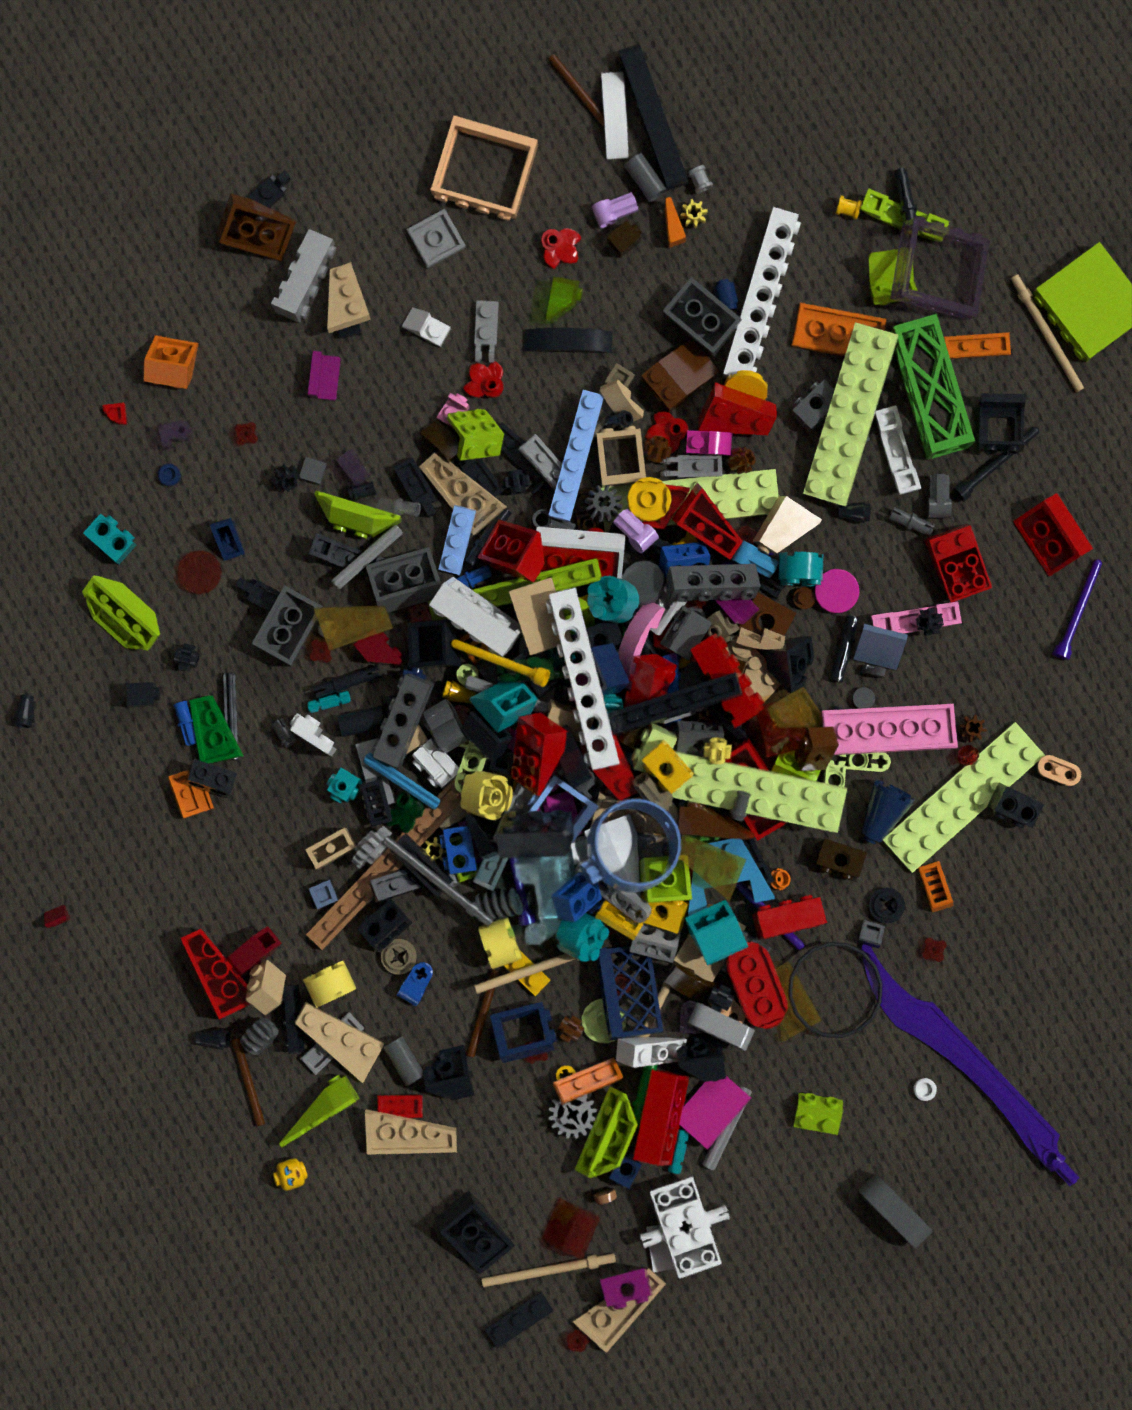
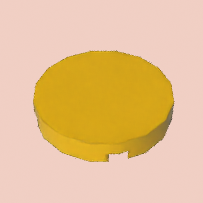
[724,370,768,400]
[627,477,671,522]

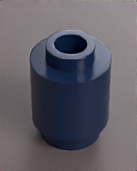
[712,279,739,311]

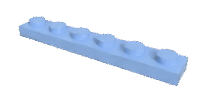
[548,390,604,523]

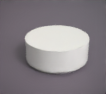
[913,1078,937,1101]

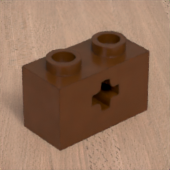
[794,726,839,771]

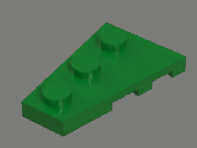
[189,696,244,764]

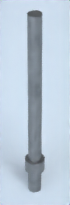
[383,836,493,926]

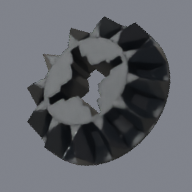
[869,888,905,923]

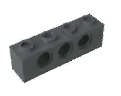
[665,564,761,602]
[372,673,434,767]

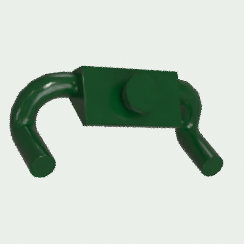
[496,654,572,683]

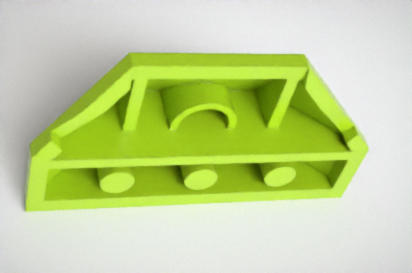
[314,490,402,539]
[82,575,160,651]
[575,1087,638,1178]

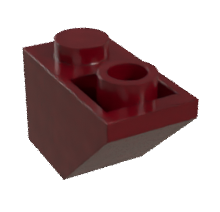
[353,628,403,666]
[226,926,282,976]

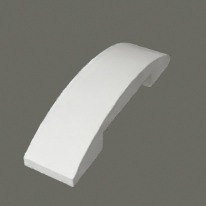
[601,72,629,159]
[875,406,921,495]

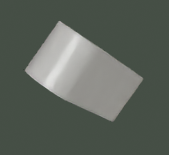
[687,1003,755,1051]

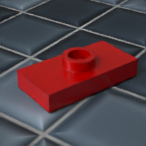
[377,1095,423,1118]

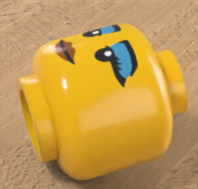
[273,1158,308,1191]

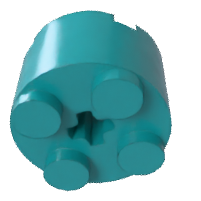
[778,552,824,587]
[587,576,639,623]
[556,913,609,962]

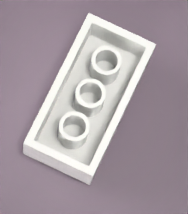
[429,577,522,656]

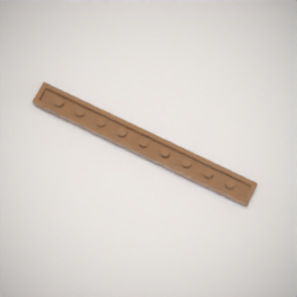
[306,777,464,950]

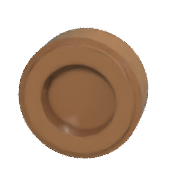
[594,1188,617,1205]

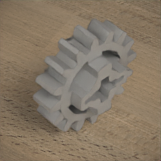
[351,826,392,869]
[549,1094,597,1139]

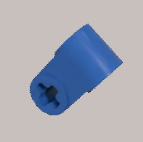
[397,962,433,1006]

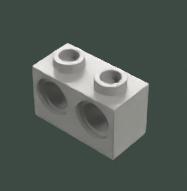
[630,923,681,963]

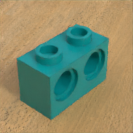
[83,513,136,564]

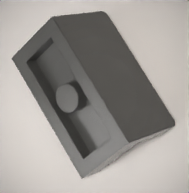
[660,606,711,660]

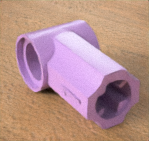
[591,192,638,228]
[614,508,659,553]

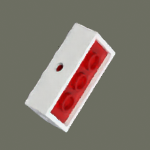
[536,527,625,579]

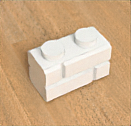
[412,738,459,789]

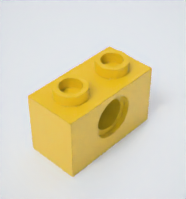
[642,740,694,794]
[638,893,689,934]

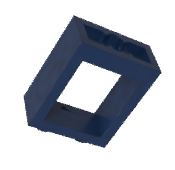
[490,1002,557,1063]

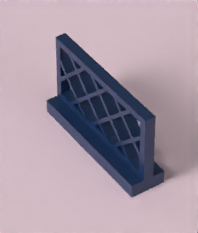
[596,946,663,1041]

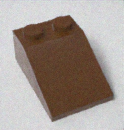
[217,193,296,261]
[641,339,720,413]
[678,802,754,840]

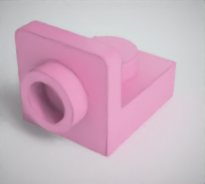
[437,393,469,429]

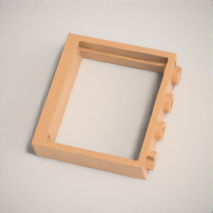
[431,116,538,221]

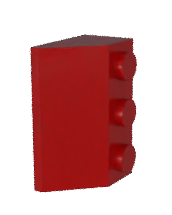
[1013,493,1093,577]
[477,519,544,583]

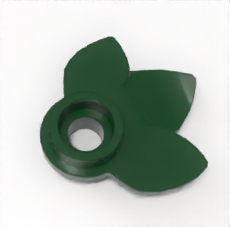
[387,791,424,834]

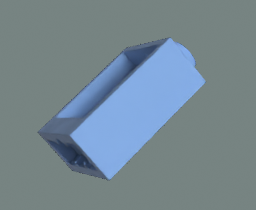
[527,773,599,843]

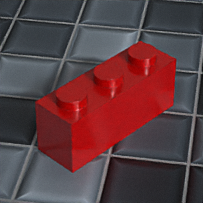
[752,895,827,941]

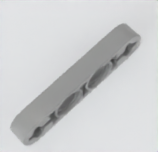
[575,859,652,923]

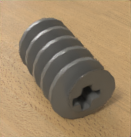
[474,888,523,922]

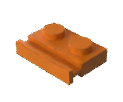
[168,770,214,819]

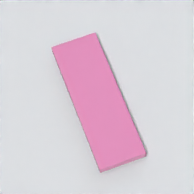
[821,704,958,755]

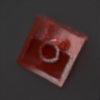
[755,702,806,757]
[541,1197,600,1260]

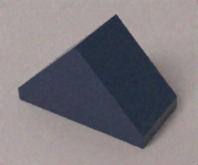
[210,518,245,561]

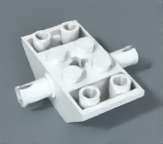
[640,1177,730,1279]

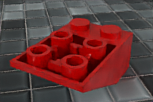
[924,524,992,603]
[511,713,567,796]

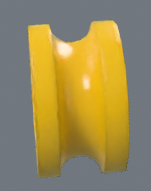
[556,1065,576,1081]

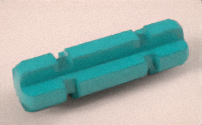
[307,691,351,713]
[668,1129,689,1174]

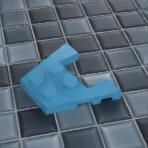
[688,839,775,916]

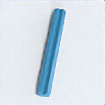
[363,752,441,809]

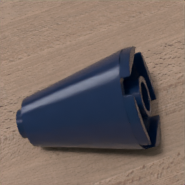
[861,779,915,844]

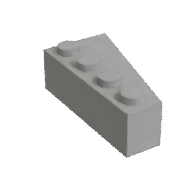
[271,229,336,323]

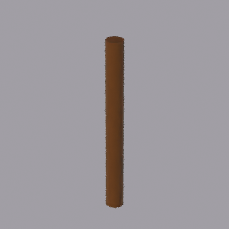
[548,54,605,126]
[466,969,500,1058]
[231,1038,265,1127]

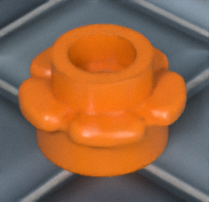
[770,868,790,890]

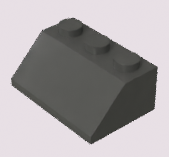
[663,277,742,356]
[365,547,441,615]
[252,585,324,666]

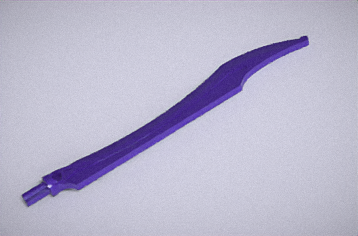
[862,944,1080,1186]

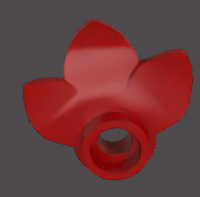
[541,228,581,269]
[463,361,504,398]
[645,411,688,454]

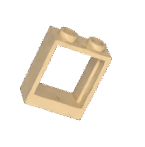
[596,426,646,488]

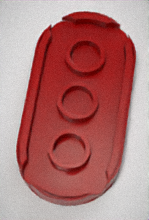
[726,941,788,1029]

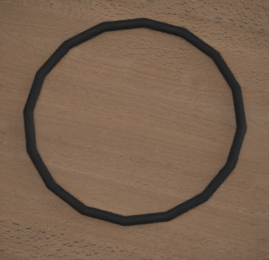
[788,942,883,1038]

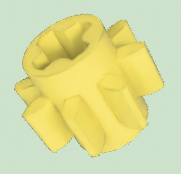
[680,199,708,228]
[704,737,731,764]
[423,837,447,862]

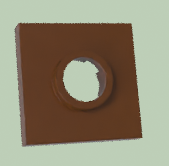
[737,592,797,636]

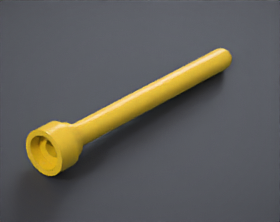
[451,639,550,687]

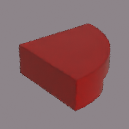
[103,403,127,425]

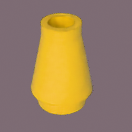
[442,680,476,704]

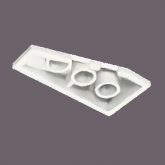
[584,814,641,906]

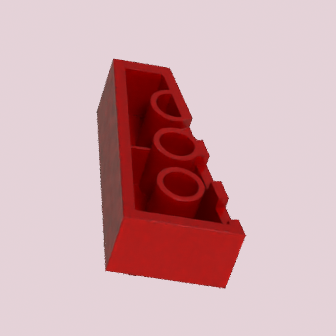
[690,633,764,728]
[180,929,251,1020]

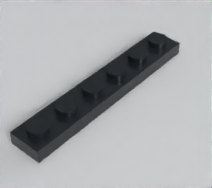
[608,672,743,736]

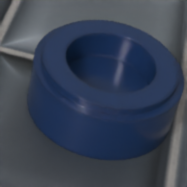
[158,464,181,487]

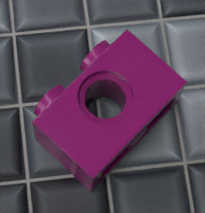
[600,1268,653,1310]

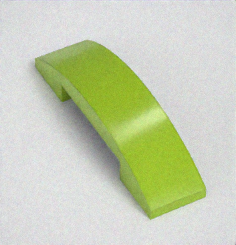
[860,188,950,242]

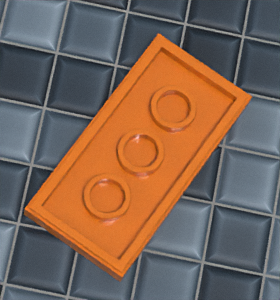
[792,303,886,357]

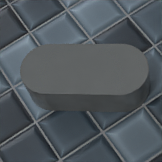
[858,1173,934,1249]

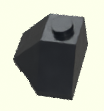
[765,636,814,693]
[677,1033,726,1082]
[423,1045,475,1100]

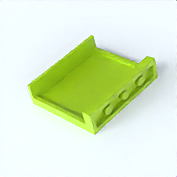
[1033,242,1132,362]

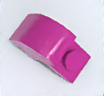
[686,431,732,456]

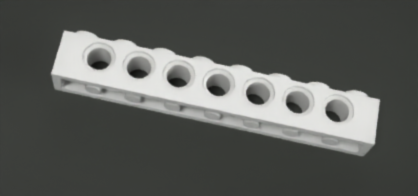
[722,207,801,379]
[546,588,619,771]

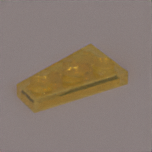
[314,606,393,650]
[767,687,822,728]
[679,834,746,901]
[775,961,822,1042]

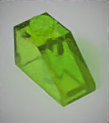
[546,276,583,324]

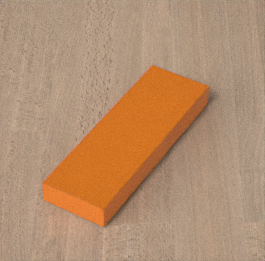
[944,333,1011,359]
[553,1057,623,1104]

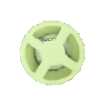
[457,664,479,686]

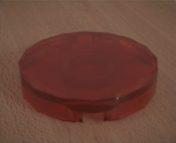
[178,551,222,595]

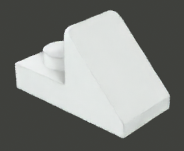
[402,307,451,347]

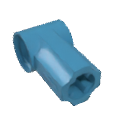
[731,540,778,578]

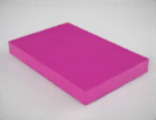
[679,1076,751,1149]

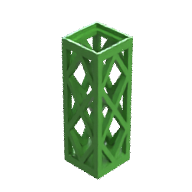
[891,314,975,460]

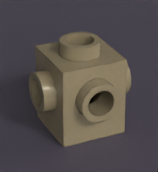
[706,609,740,643]

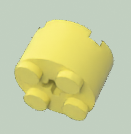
[460,771,513,820]
[478,917,522,969]
[303,961,356,1008]

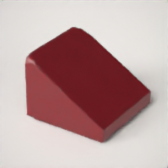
[44,905,70,928]

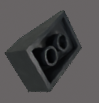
[434,1191,515,1274]

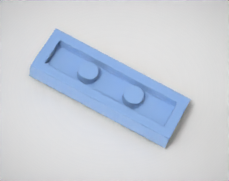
[438,505,477,575]

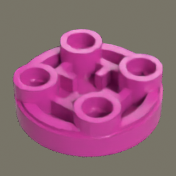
[814,569,859,614]

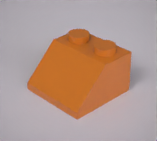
[144,335,198,389]

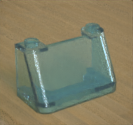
[514,846,576,945]

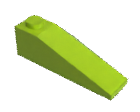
[279,1075,360,1148]

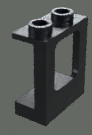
[978,393,1026,454]

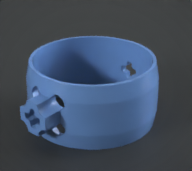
[580,799,681,892]

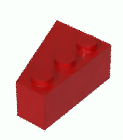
[698,382,777,435]
[672,483,743,560]
[623,654,677,727]
[578,730,638,801]

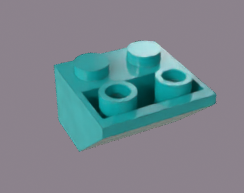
[470,682,538,732]
[685,900,748,966]

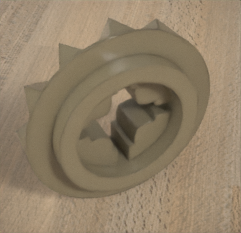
[381,939,417,975]

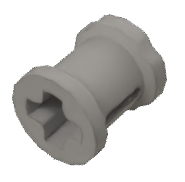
[687,165,713,194]

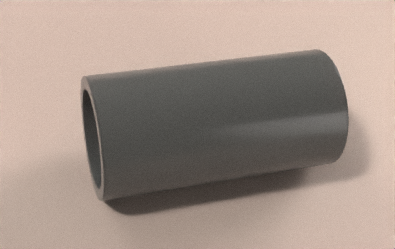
[624,153,667,202]
[384,1036,423,1086]

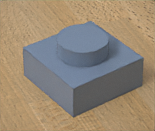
[309,880,338,909]

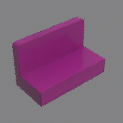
[308,351,341,400]
[716,583,759,624]

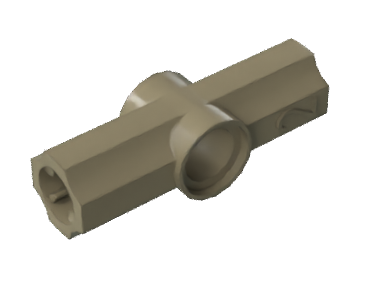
[633,772,680,828]

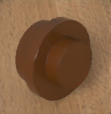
[793,587,815,610]

